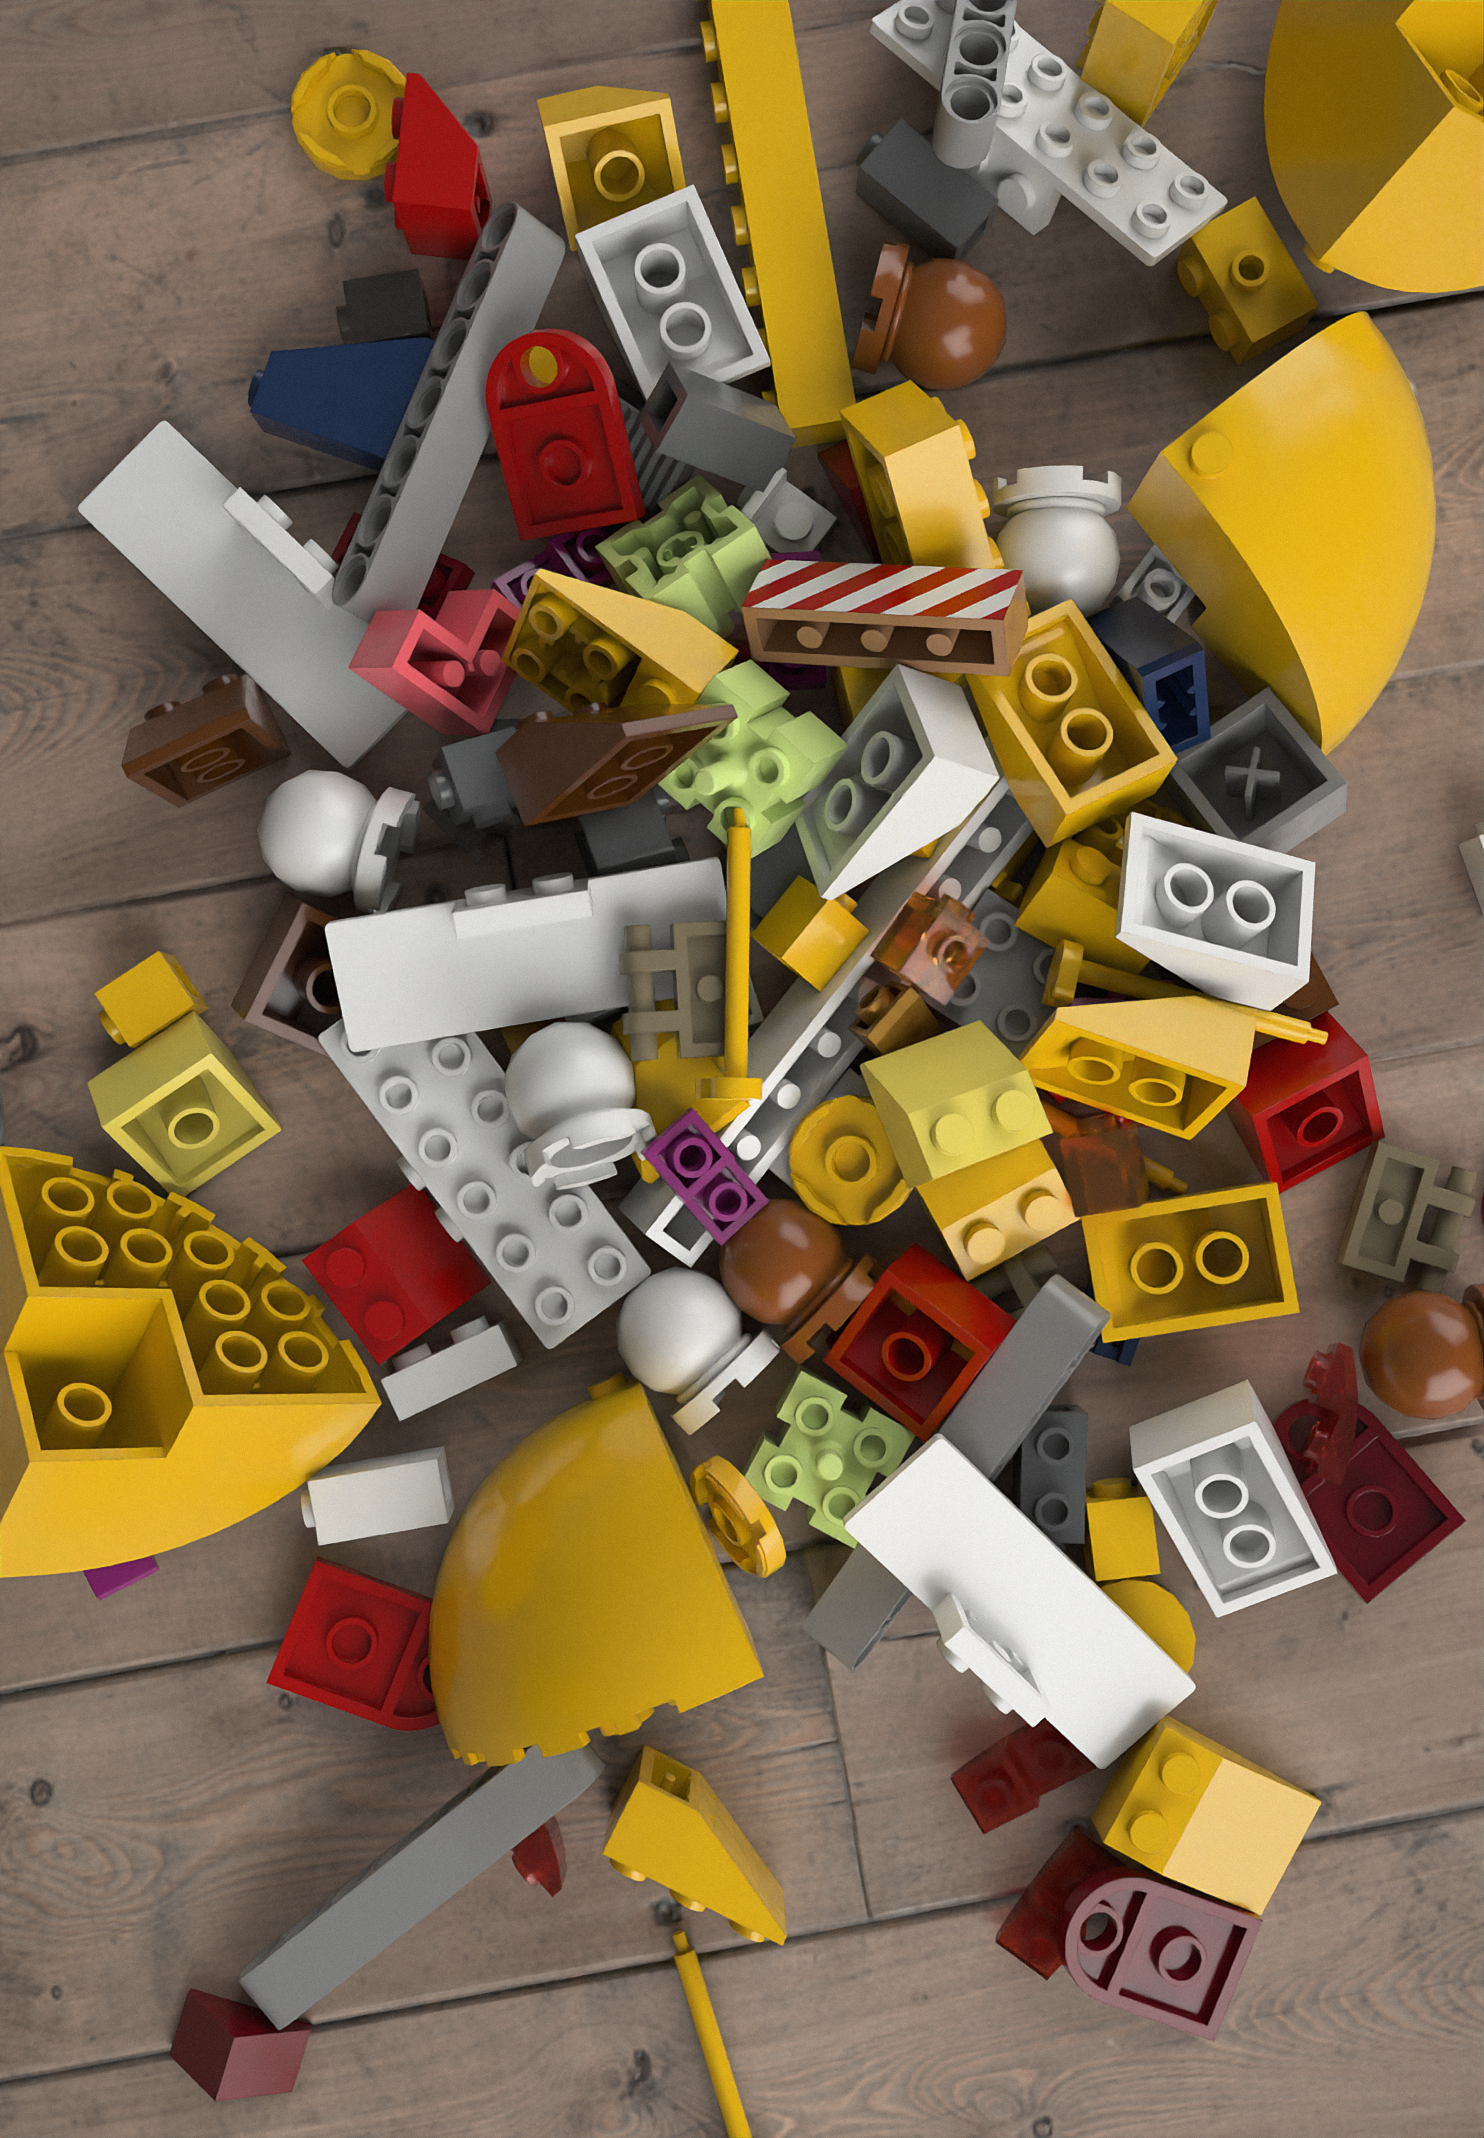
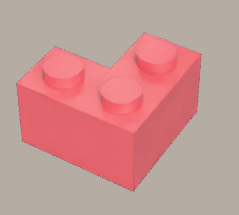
[348,589,521,736]

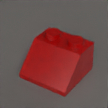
[1225,1011,1385,1194]
[302,1184,492,1365]
[823,1242,1017,1443]

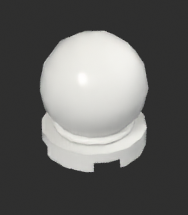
[993,465,1122,618]
[257,770,420,914]
[504,1022,657,1190]
[616,1267,780,1435]

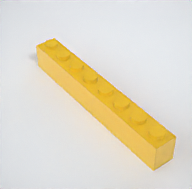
[695,0,856,448]

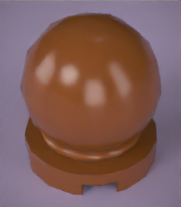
[851,240,1007,390]
[719,1198,885,1364]
[1358,1283,1484,1420]

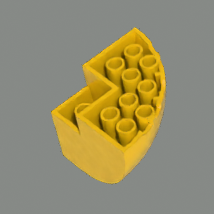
[1264,0,1484,293]
[1126,311,1436,756]
[0,1146,382,1578]
[428,1372,764,1766]

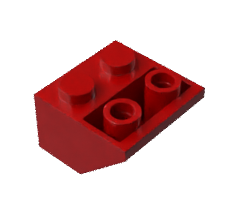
[384,72,493,260]

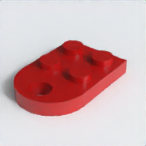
[485,328,646,541]
[266,1556,440,1731]

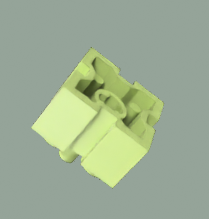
[595,474,772,638]
[658,659,849,858]
[740,1364,915,1549]

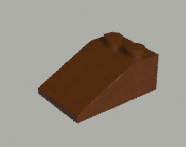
[121,674,292,808]
[495,702,738,826]
[231,891,344,1059]

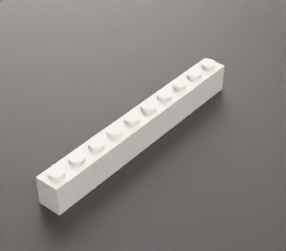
[618,735,1034,1268]

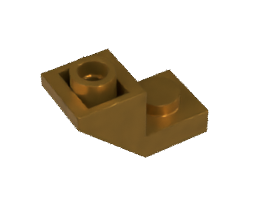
[847,980,944,1060]

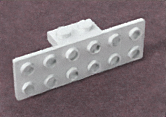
[869,0,1228,266]
[78,421,408,769]
[325,857,726,1052]
[318,1018,651,1349]
[843,1434,1196,1769]

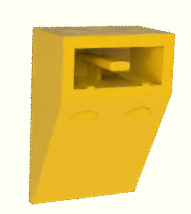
[501,568,739,713]
[1014,799,1195,975]
[602,1744,787,1946]

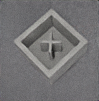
[1164,687,1347,854]
[917,888,1080,1058]

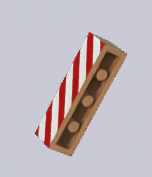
[741,559,1028,676]

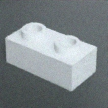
[380,1315,523,1421]

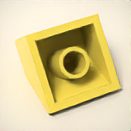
[87,1010,282,1197]
[859,1020,1053,1190]

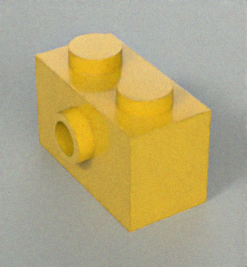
[1176,196,1319,366]

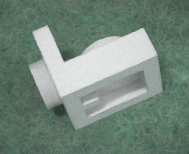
[736,467,837,553]

